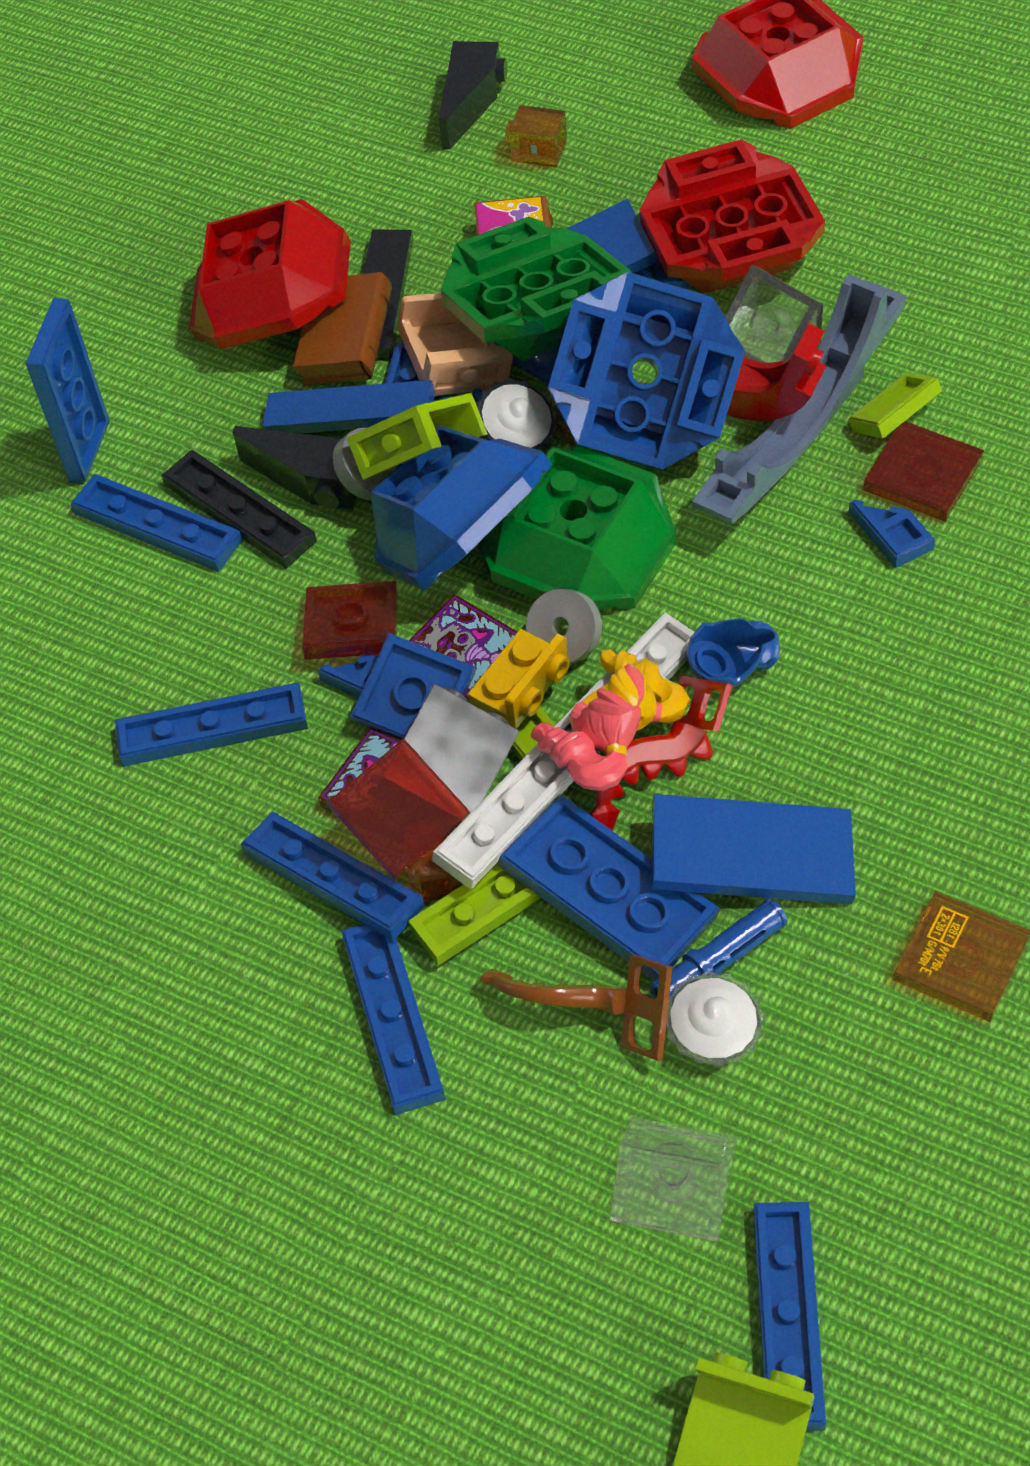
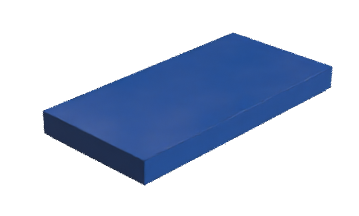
[25,298,110,484]
[651,794,856,904]
[498,795,720,981]

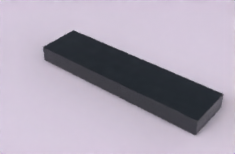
[364,229,413,359]
[161,450,317,569]

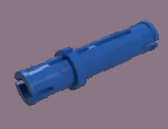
[649,898,788,1012]

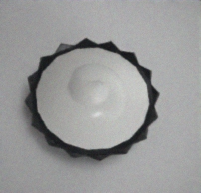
[476,378,558,450]

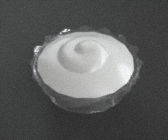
[666,970,766,1067]

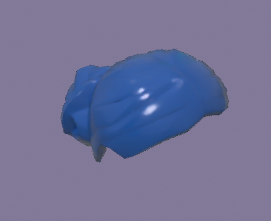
[686,618,780,688]

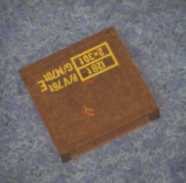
[893,891,1030,1022]

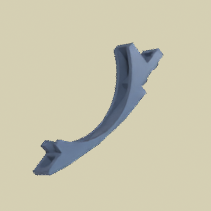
[692,274,906,525]

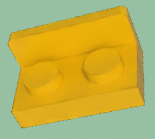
[467,629,570,729]

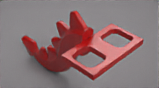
[589,675,733,831]

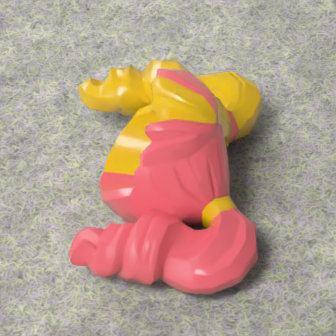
[531,649,690,791]

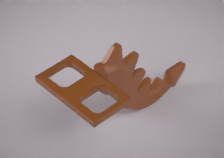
[481,955,673,1061]

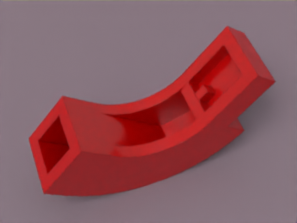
[727,323,826,421]

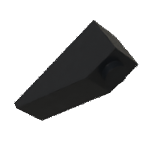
[439,41,507,149]
[233,426,357,510]

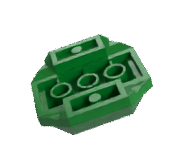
[441,217,632,361]
[477,445,676,611]

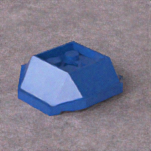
[547,272,745,470]
[370,426,552,590]

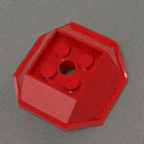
[692,0,864,129]
[640,139,825,294]
[189,199,351,349]

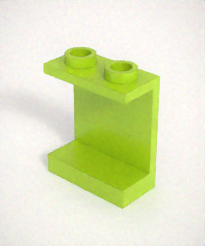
[347,393,487,480]
[673,1352,815,1466]

